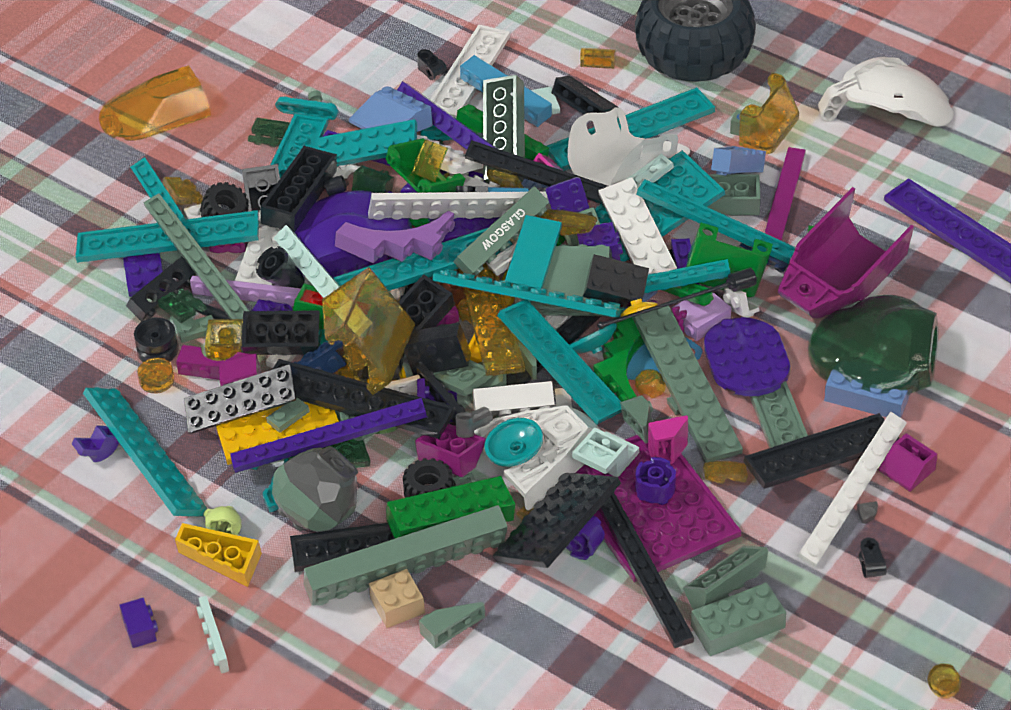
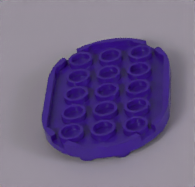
[704,317,790,396]

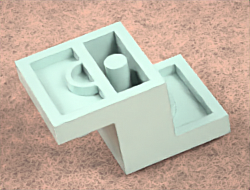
[572,428,639,477]

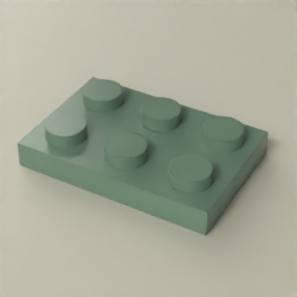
[434,360,494,396]

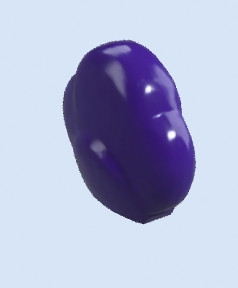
[295,191,412,279]

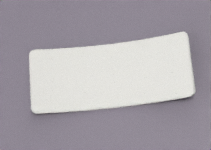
[555,388,572,407]

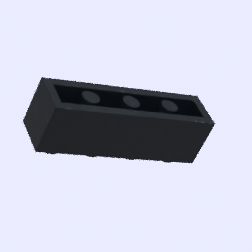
[551,75,619,115]

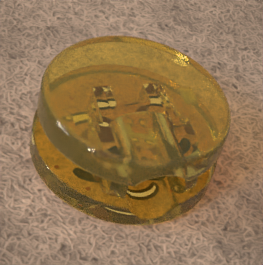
[137,358,174,393]

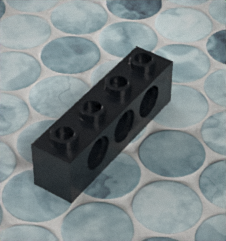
[126,256,196,322]

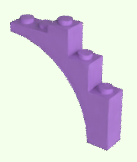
[335,211,455,263]

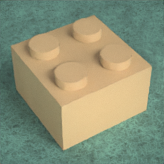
[369,569,425,628]

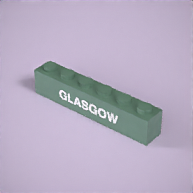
[454,186,549,276]

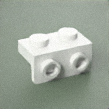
[723,287,760,318]

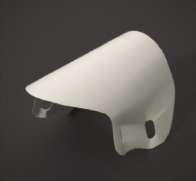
[568,108,690,204]

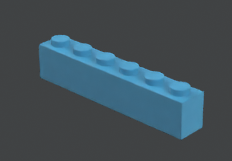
[460,55,552,127]

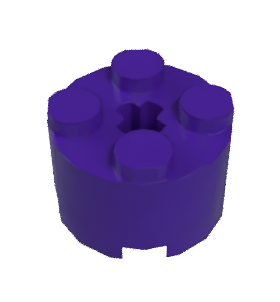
[636,457,676,505]
[566,516,605,560]

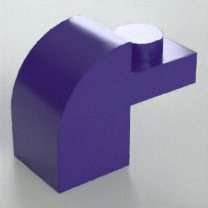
[72,425,119,462]

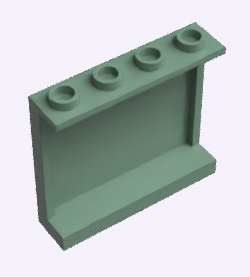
[530,244,612,316]

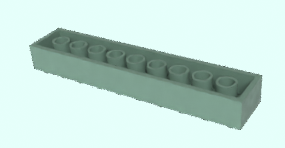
[303,505,508,606]

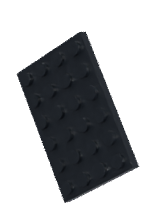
[492,473,621,568]

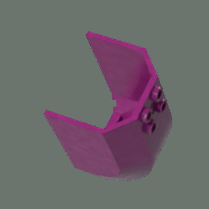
[778,187,914,319]

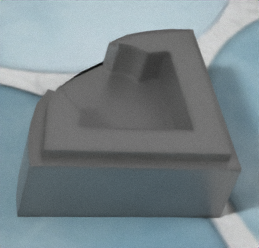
[857,501,878,524]

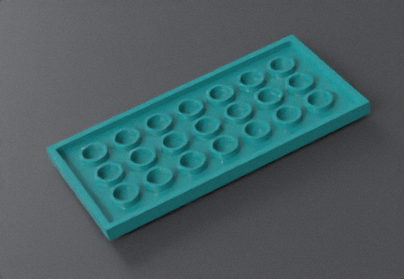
[594,150,726,262]

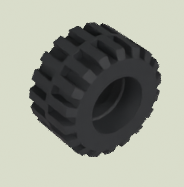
[200,182,249,217]
[403,458,454,498]

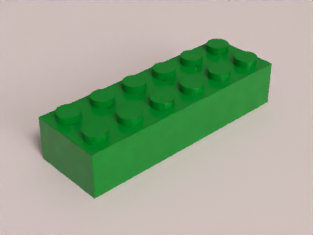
[386,476,515,539]

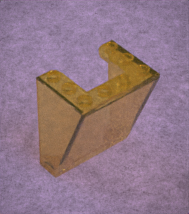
[322,267,415,395]

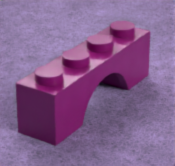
[176,345,252,380]

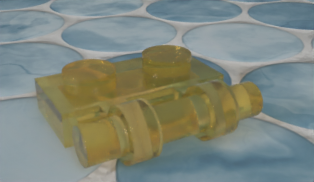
[162,177,202,205]

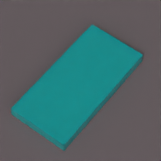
[505,215,562,289]

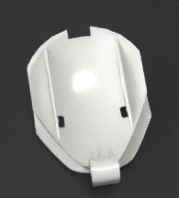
[818,57,953,127]

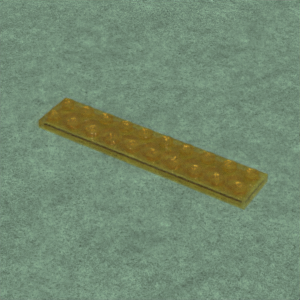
[458,263,525,376]

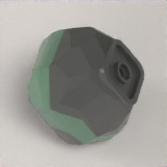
[272,446,358,532]

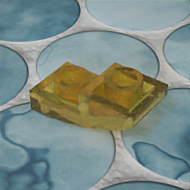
[703,461,748,484]

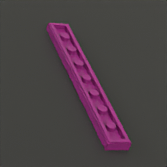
[765,147,806,241]

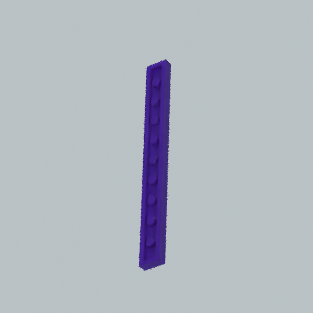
[397,81,498,149]
[230,398,427,473]

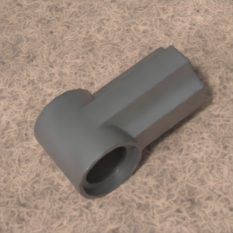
[456,407,493,438]

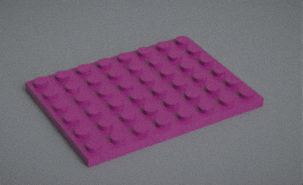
[576,435,741,583]

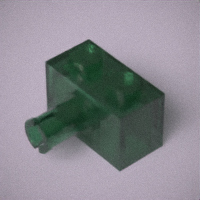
[351,165,394,193]

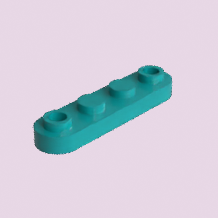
[275,96,339,120]

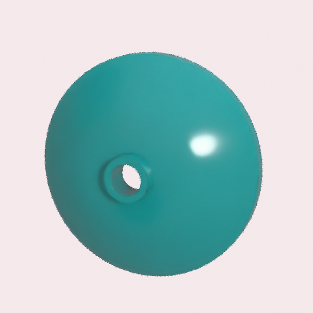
[569,323,617,354]
[485,418,543,467]

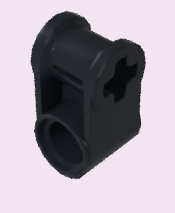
[417,49,447,80]
[858,538,887,578]

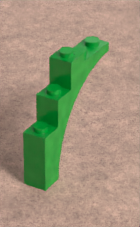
[594,318,645,402]

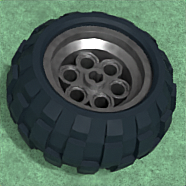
[635,0,756,82]

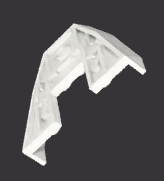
[474,405,602,511]

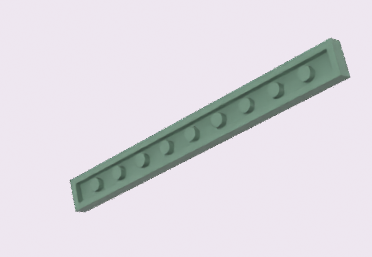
[143,194,249,328]

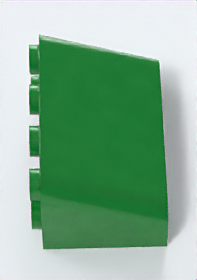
[686,222,773,298]

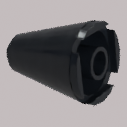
[256,246,305,289]

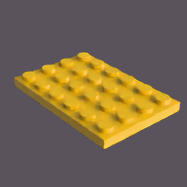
[216,402,339,465]

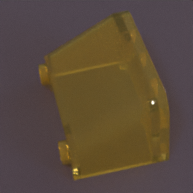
[739,72,799,154]

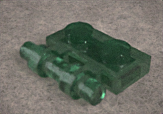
[248,118,290,147]
[157,288,206,323]

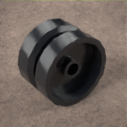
[133,317,179,366]

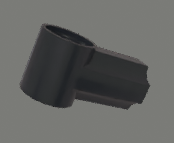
[324,175,349,196]

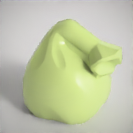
[204,506,242,535]

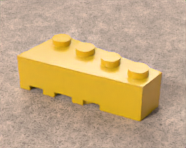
[175,523,262,587]

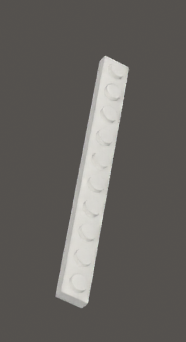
[797,412,907,567]

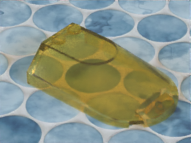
[99,65,211,141]

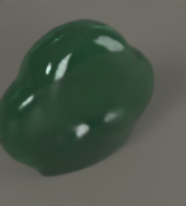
[807,295,939,396]

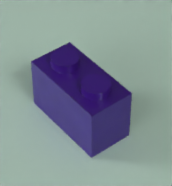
[119,597,159,648]

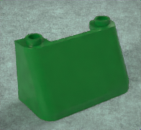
[386,138,465,193]

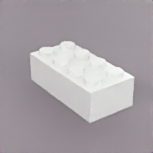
[472,381,555,417]

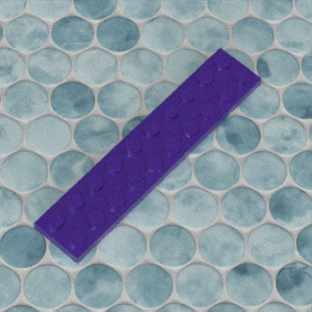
[884,178,1011,283]

